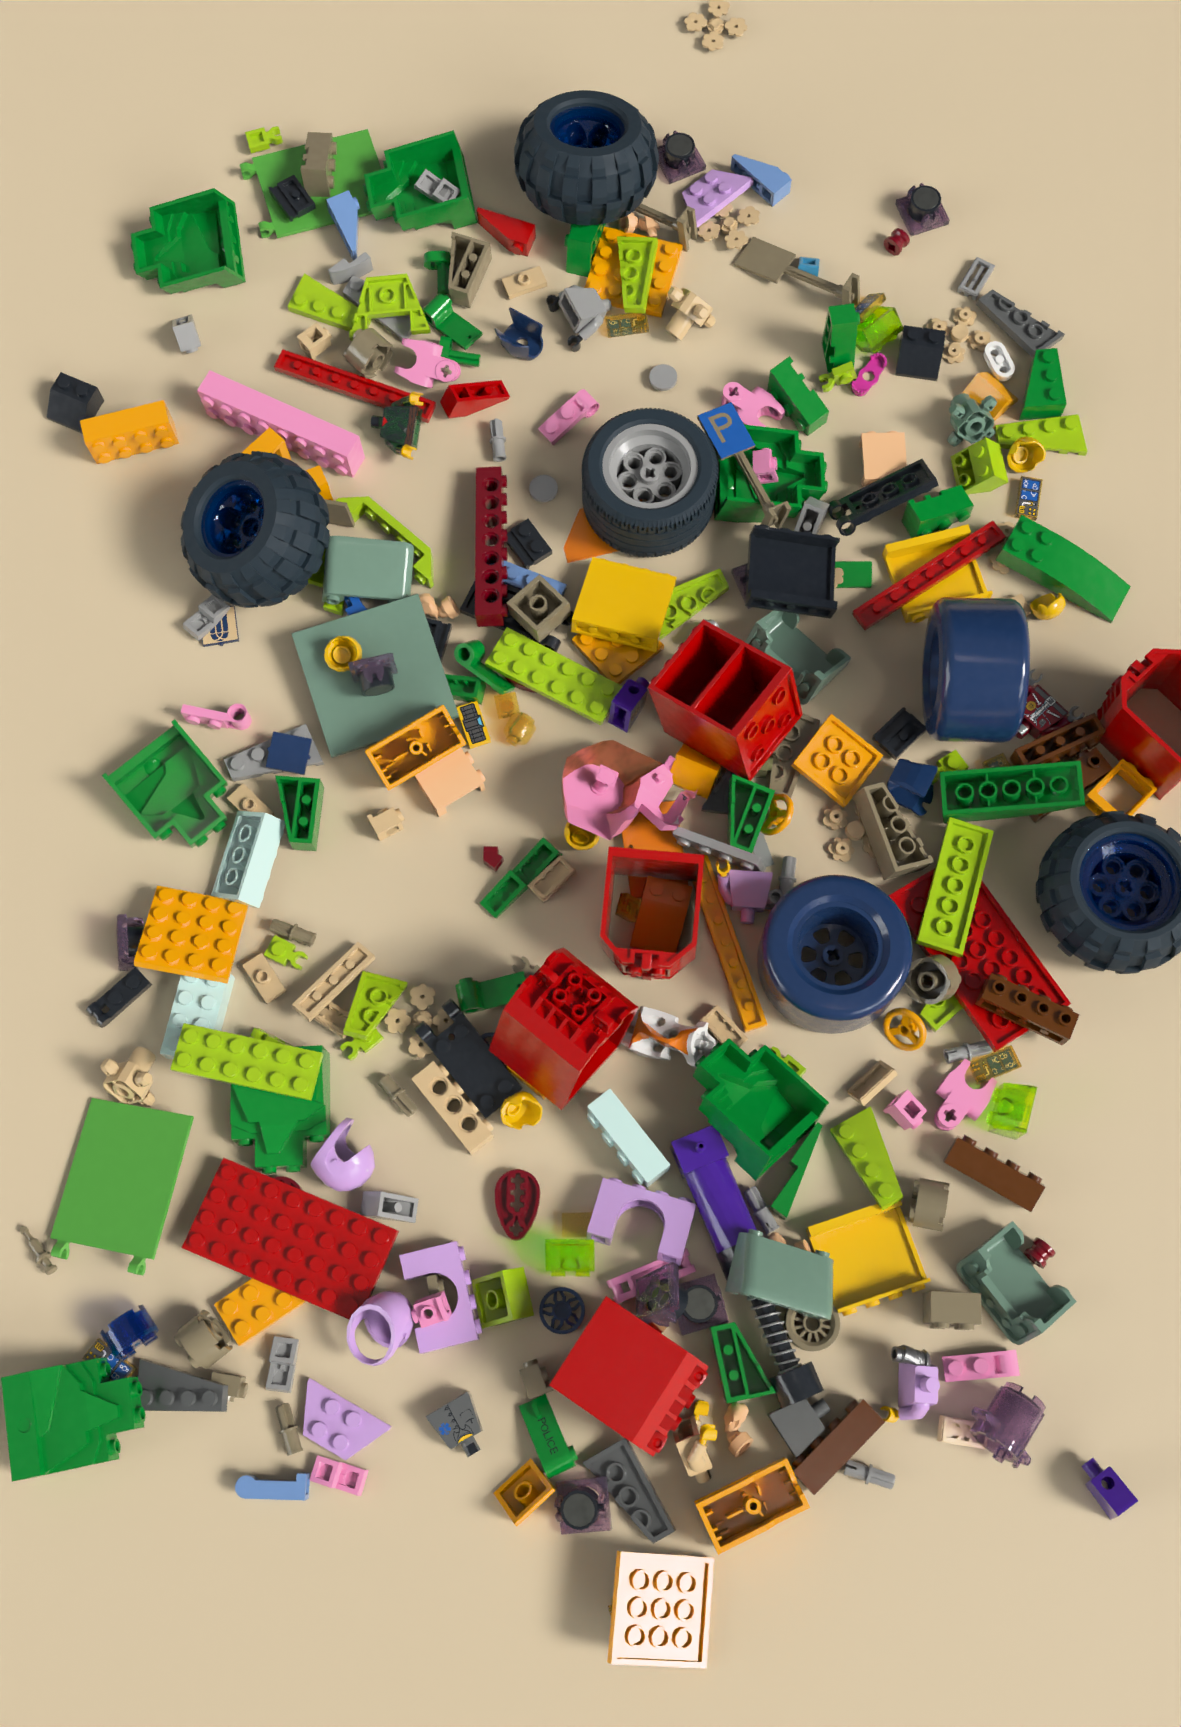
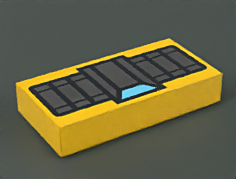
[456,701,491,749]

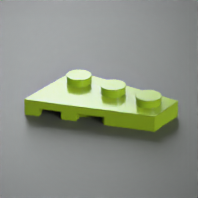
[343,971,408,1040]

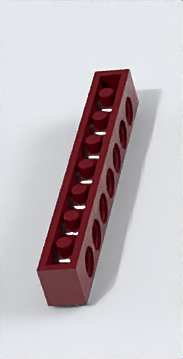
[475,466,508,627]

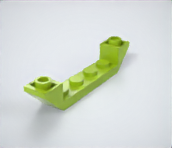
[336,496,434,589]

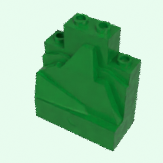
[363,130,478,231]
[131,188,246,294]
[714,424,828,523]
[102,719,228,848]
[693,1038,829,1181]
[230,1045,330,1174]
[1,1358,146,1482]

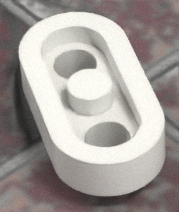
[983,341,1015,381]

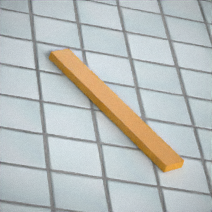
[692,855,767,1033]

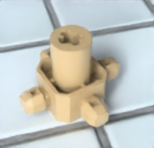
[665,286,716,341]
[100,1047,156,1107]

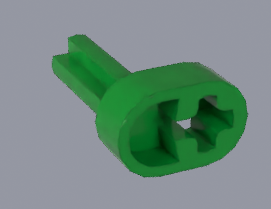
[424,251,451,295]
[439,336,481,367]

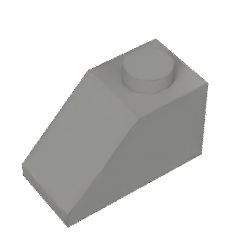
[172,314,201,353]
[794,496,830,534]
[360,1191,419,1223]

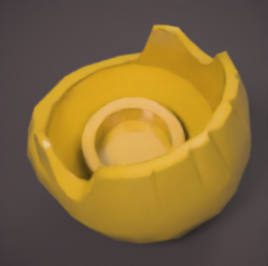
[1007,436,1046,473]
[324,636,362,672]
[564,822,599,850]
[500,1091,543,1130]

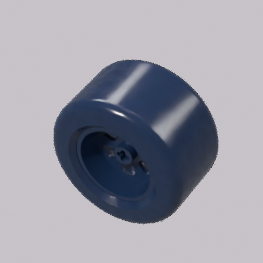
[922,597,1030,743]
[757,875,913,1034]

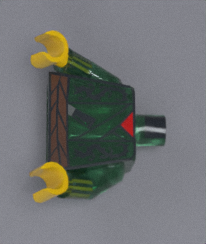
[371,392,423,460]

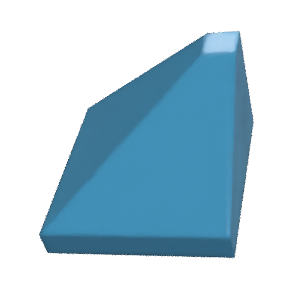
[798,257,820,277]

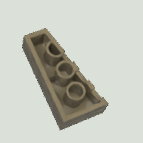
[853,782,935,880]

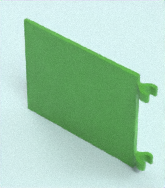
[240,129,381,238]
[50,1098,194,1276]

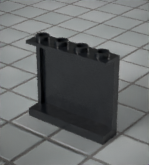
[745,524,840,619]

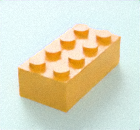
[80,400,179,464]

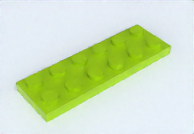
[485,627,623,725]
[915,817,994,957]
[170,1023,324,1101]

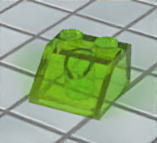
[856,305,903,354]
[986,1083,1037,1140]
[545,1239,595,1277]

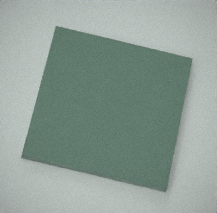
[291,594,459,758]

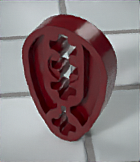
[495,1169,541,1241]

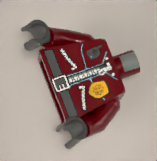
[1015,669,1085,739]

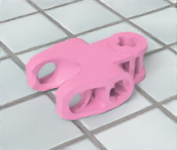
[394,338,461,388]
[721,382,785,427]
[934,1059,998,1131]

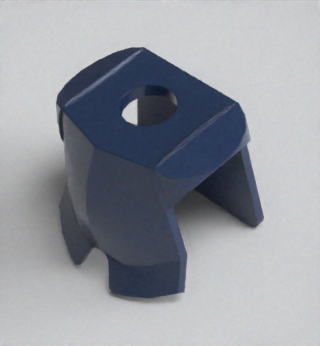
[494,307,543,361]
[887,759,938,816]

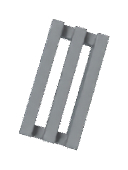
[957,257,995,300]

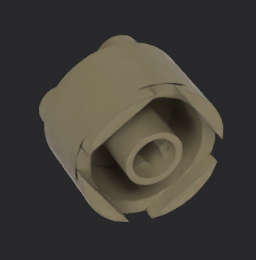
[343,328,393,379]
[905,954,961,1005]
[908,1178,950,1232]
[174,1310,233,1369]

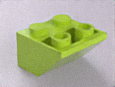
[950,437,1008,495]

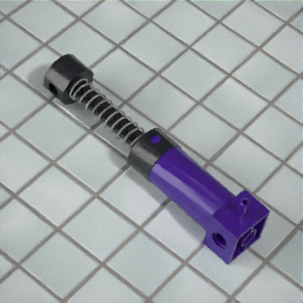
[670,1125,824,1408]

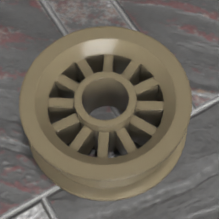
[784,1305,840,1351]

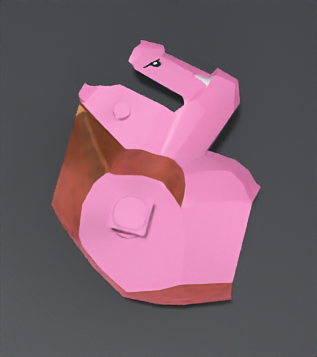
[561,740,698,840]

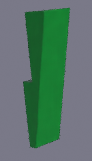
[445,674,486,705]
[480,837,563,919]
[769,1122,823,1220]

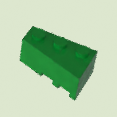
[564,224,606,277]
[821,303,860,373]
[1019,348,1067,420]
[767,356,829,436]
[901,485,974,538]
[727,774,775,853]
[275,776,324,851]
[709,1322,776,1404]

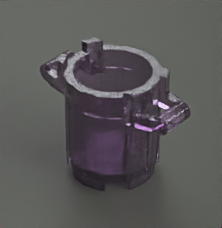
[970,1382,1046,1468]

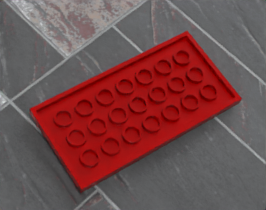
[888,868,1071,1053]
[181,1157,399,1320]

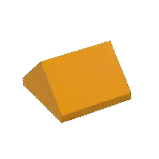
[962,372,1019,421]
[670,744,723,799]
[493,1458,557,1526]

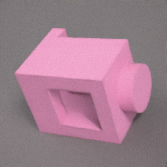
[753,448,778,484]
[883,1089,927,1131]
[411,1290,452,1328]

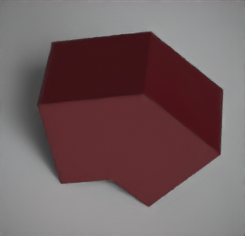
[483,846,504,872]

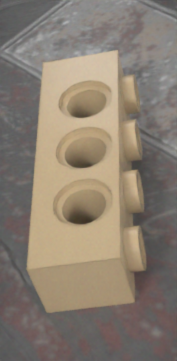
[411,1061,494,1155]

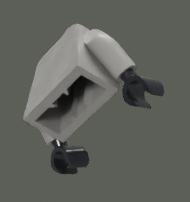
[546,285,612,352]

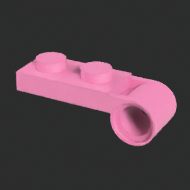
[538,389,600,445]
[181,704,252,730]
[942,1350,1020,1382]

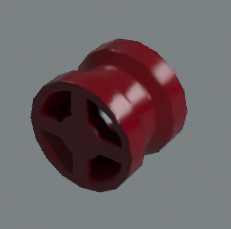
[883,228,910,256]
[1024,1237,1056,1269]

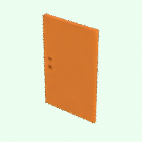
[563,499,643,563]
[618,800,689,899]

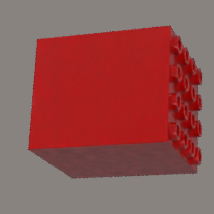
[648,619,803,781]

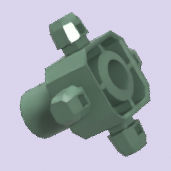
[947,393,997,447]

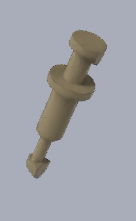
[20,1226,58,1275]

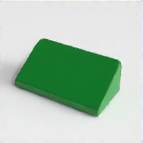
[835,561,872,588]

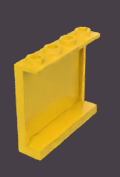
[882,524,993,623]
[571,557,677,652]
[805,1200,931,1317]

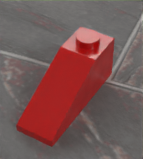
[476,207,536,257]
[440,380,510,418]

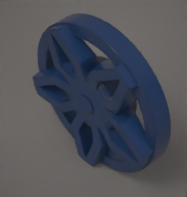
[539,1287,585,1334]

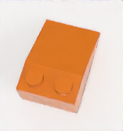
[630,876,693,953]

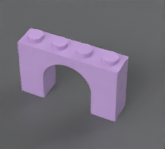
[587,1178,696,1266]
[399,1241,482,1354]

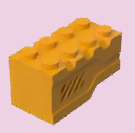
[365,704,467,791]
[694,1457,810,1555]

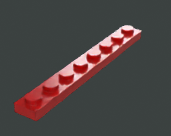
[274,349,436,423]
[852,521,1006,631]

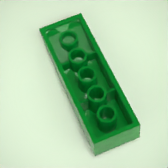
[996,515,1131,623]
[940,761,1085,824]

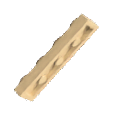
[292,942,375,1022]

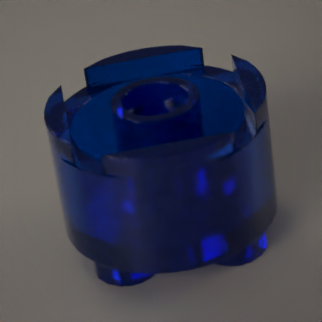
[100,1304,159,1361]

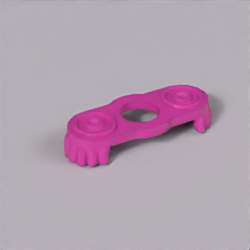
[851,353,887,396]

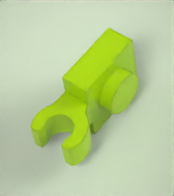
[819,361,857,392]
[932,749,969,784]

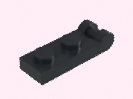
[86,967,152,1028]

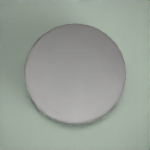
[649,364,677,391]
[529,475,558,502]

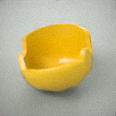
[1029,593,1066,620]

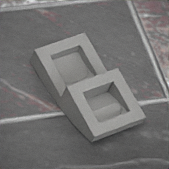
[414,169,460,203]
[328,252,373,285]
[183,595,230,641]
[265,1336,299,1393]

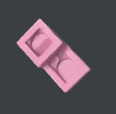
[309,1455,369,1496]

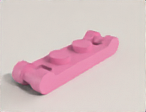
[606,1248,696,1304]

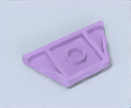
[682,169,753,228]
[303,1378,392,1460]

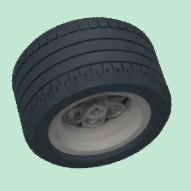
[581,408,718,558]

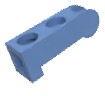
[235,1472,310,1501]

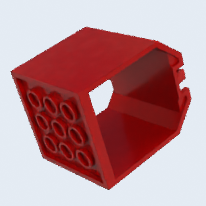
[1097,648,1181,800]
[600,846,704,980]
[489,947,639,1110]
[549,1296,708,1456]

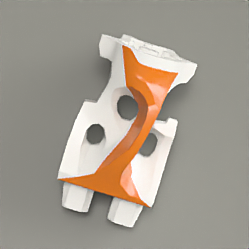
[621,1006,718,1068]

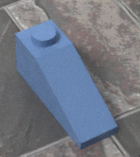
[730,154,792,207]
[326,190,360,260]

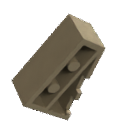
[301,132,337,197]
[448,232,492,308]

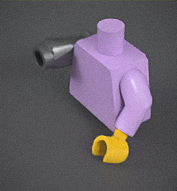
[715,860,783,924]
[880,1345,940,1423]

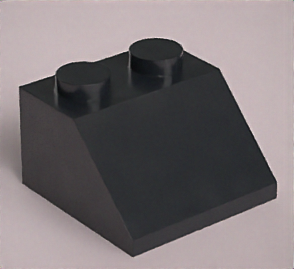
[895,325,946,381]
[47,372,104,434]

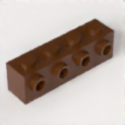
[1009,712,1106,766]
[1029,747,1113,823]
[975,973,1080,1045]
[943,1134,1045,1212]
[791,1399,885,1495]

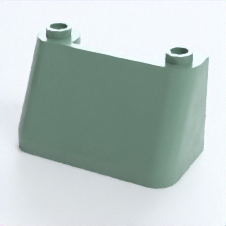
[322,536,414,605]
[745,610,851,705]
[956,1221,1077,1345]
[725,1229,834,1320]

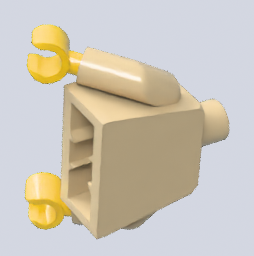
[673,1400,717,1483]

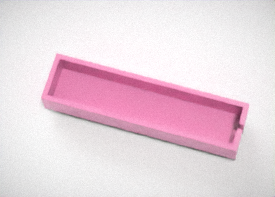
[197,371,365,478]

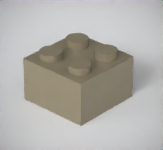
[507,574,571,642]
[923,1291,982,1330]

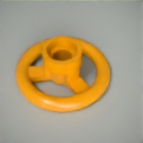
[760,793,794,836]
[883,1008,927,1051]

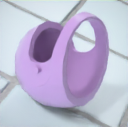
[310,1117,375,1192]
[347,1291,414,1366]

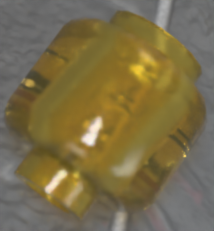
[503,712,536,747]

